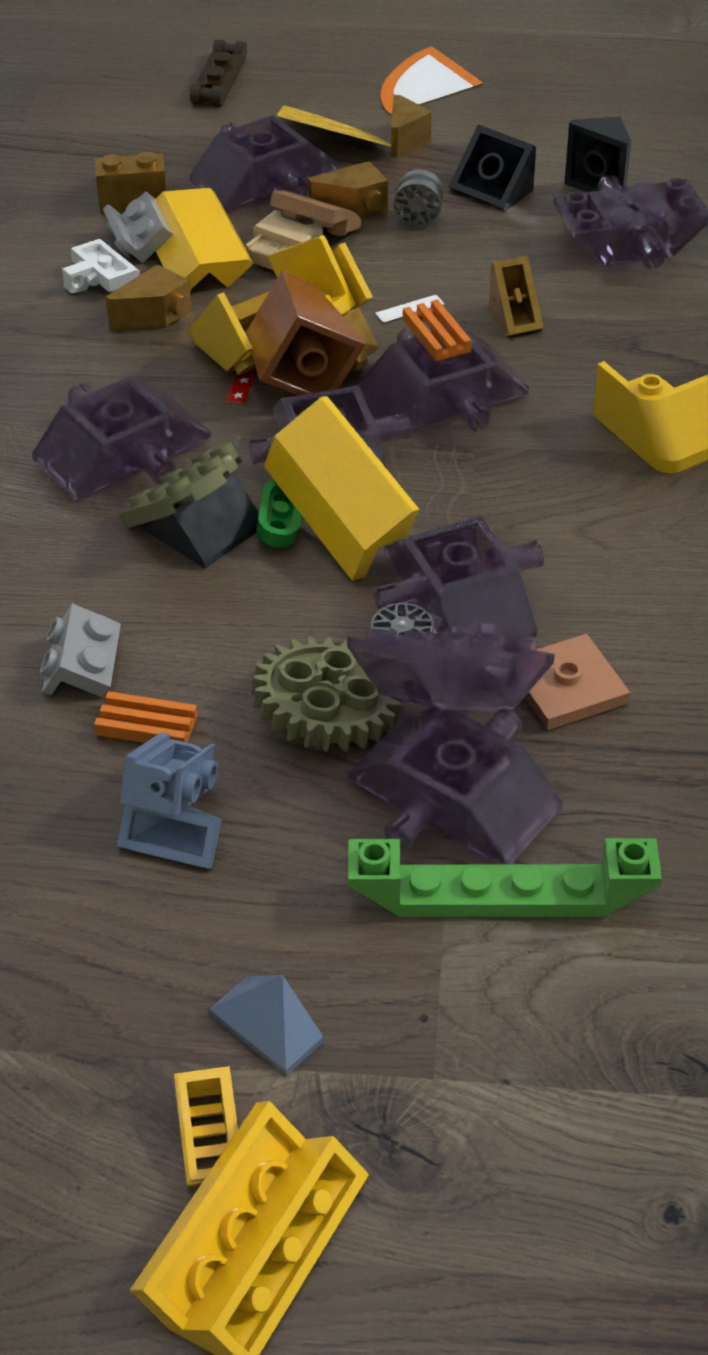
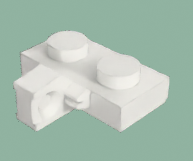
[62,239,140,293]

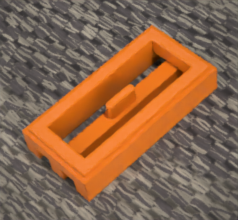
[402,299,472,361]
[94,691,198,743]

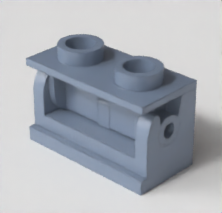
[120,732,218,817]

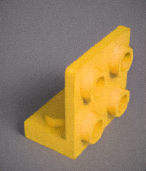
[268,235,356,315]

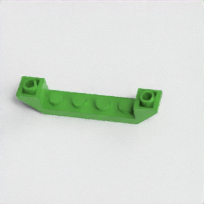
[348,838,662,917]

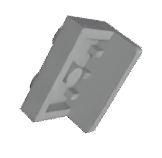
[40,603,121,698]

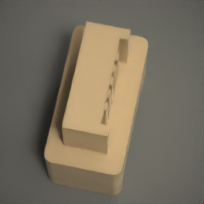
[245,210,323,270]

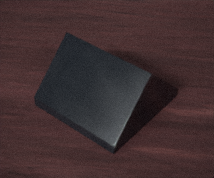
[564,116,631,205]
[448,124,536,211]
[146,472,259,568]

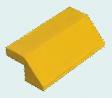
[155,188,254,290]
[264,396,420,581]
[130,1101,369,1355]

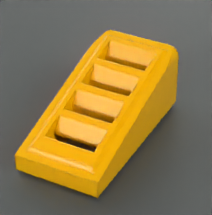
[174,1066,238,1188]

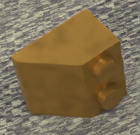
[95,152,166,212]

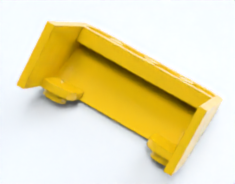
[188,242,373,375]
[593,361,708,473]

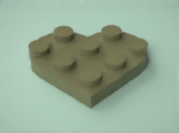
[119,441,243,528]

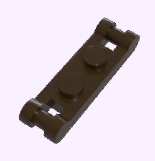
[190,39,247,106]

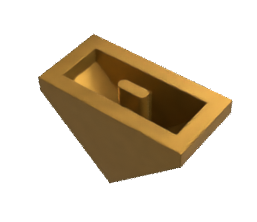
[391,95,432,157]
[489,256,544,336]

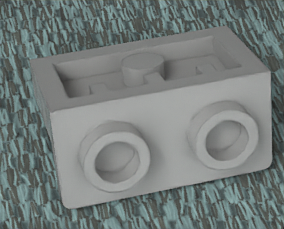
[103,191,173,263]

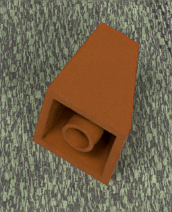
[246,270,366,402]

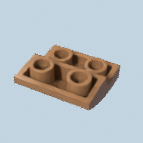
[270,190,362,236]

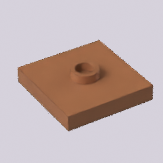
[506,634,631,731]

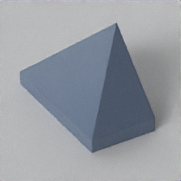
[116,805,222,869]
[209,975,324,1077]

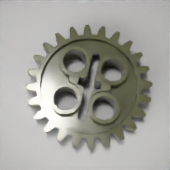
[251,636,403,752]

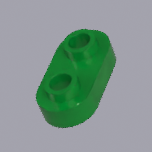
[256,480,301,548]

